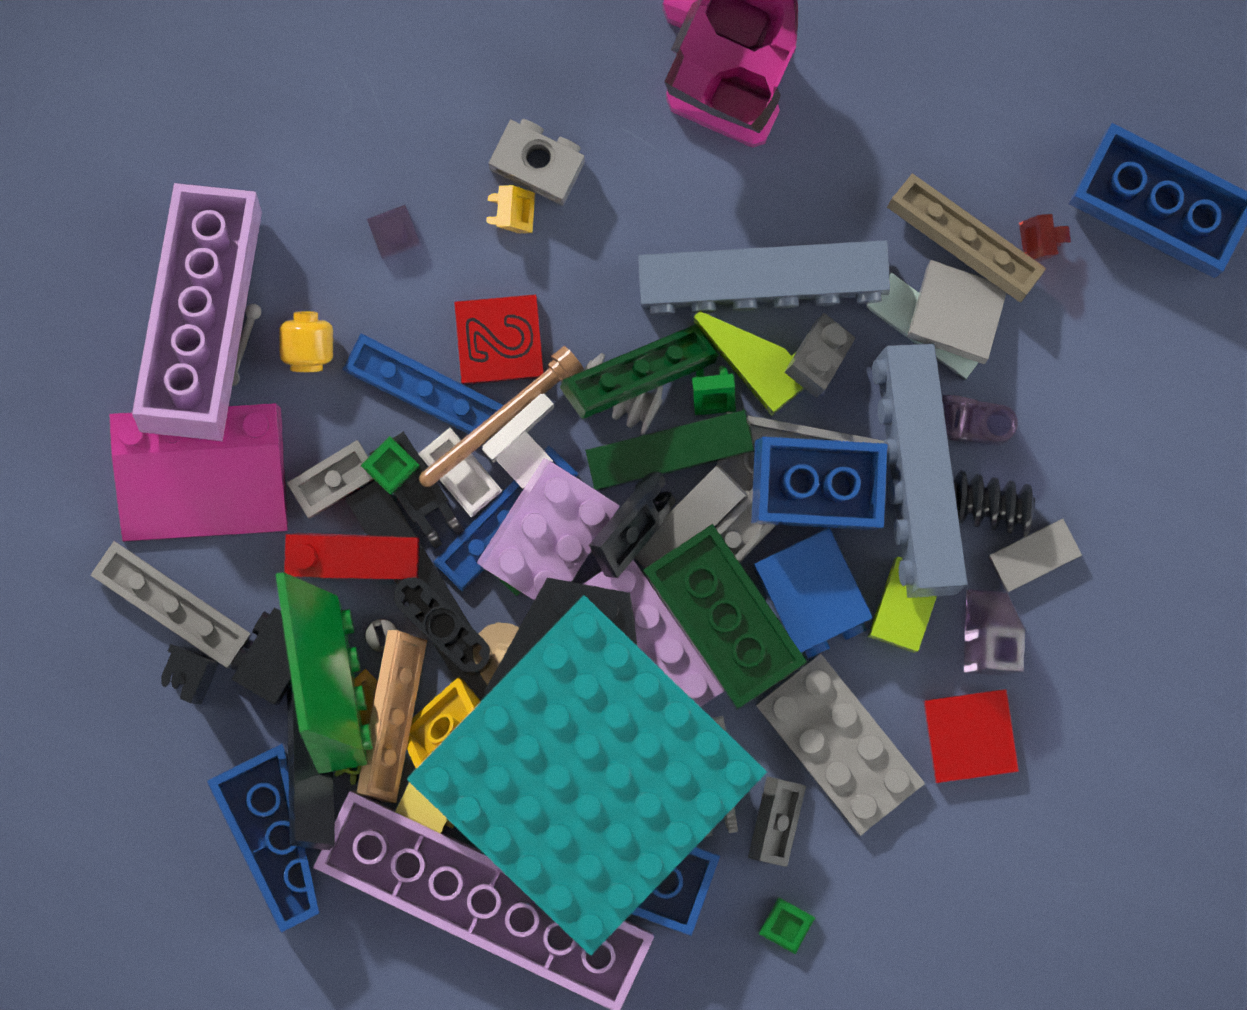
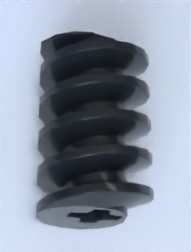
[953,470,1035,537]

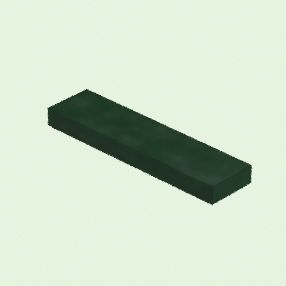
[560,324,719,420]
[585,410,755,491]

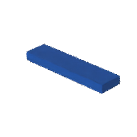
[342,333,504,443]
[433,445,578,592]

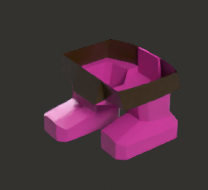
[663,0,798,148]

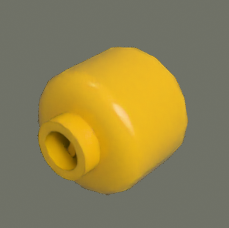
[279,311,333,372]

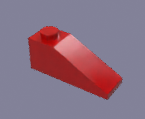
[284,533,419,579]

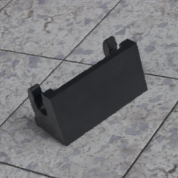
[161,644,219,705]

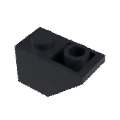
[231,607,292,705]

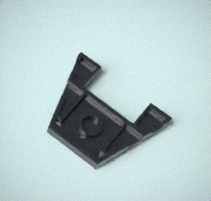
[484,577,638,695]

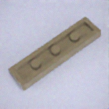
[887,173,1046,303]

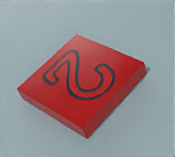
[454,294,544,385]

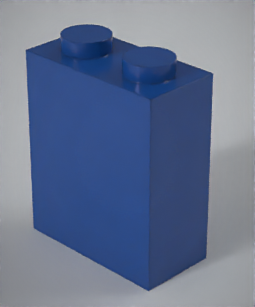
[753,528,873,658]

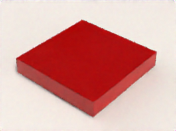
[923,689,1019,783]

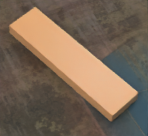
[356,630,427,803]

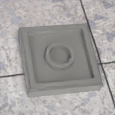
[907,260,1006,364]

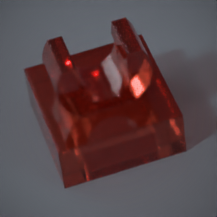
[1019,214,1071,262]

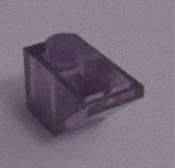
[964,589,1025,676]

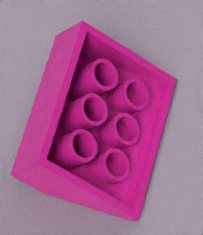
[109,403,288,542]

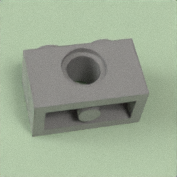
[488,119,585,206]

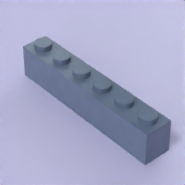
[638,240,890,316]
[872,344,967,598]

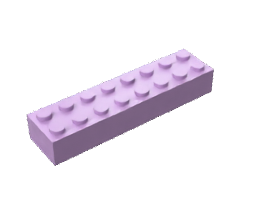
[313,790,655,1010]

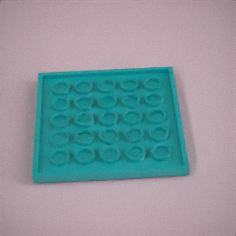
[407,595,767,956]

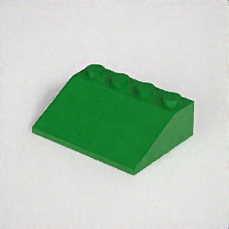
[275,572,373,774]

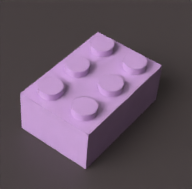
[477,458,619,600]

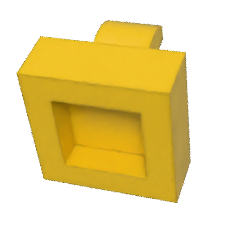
[486,185,535,233]

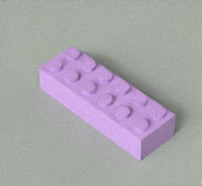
[132,183,262,441]

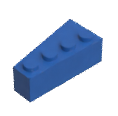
[207,743,319,933]

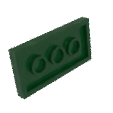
[643,524,807,710]

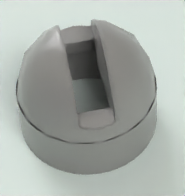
[365,619,398,652]

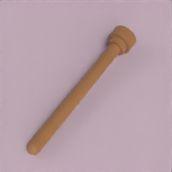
[419,346,584,487]

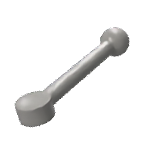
[232,304,261,386]

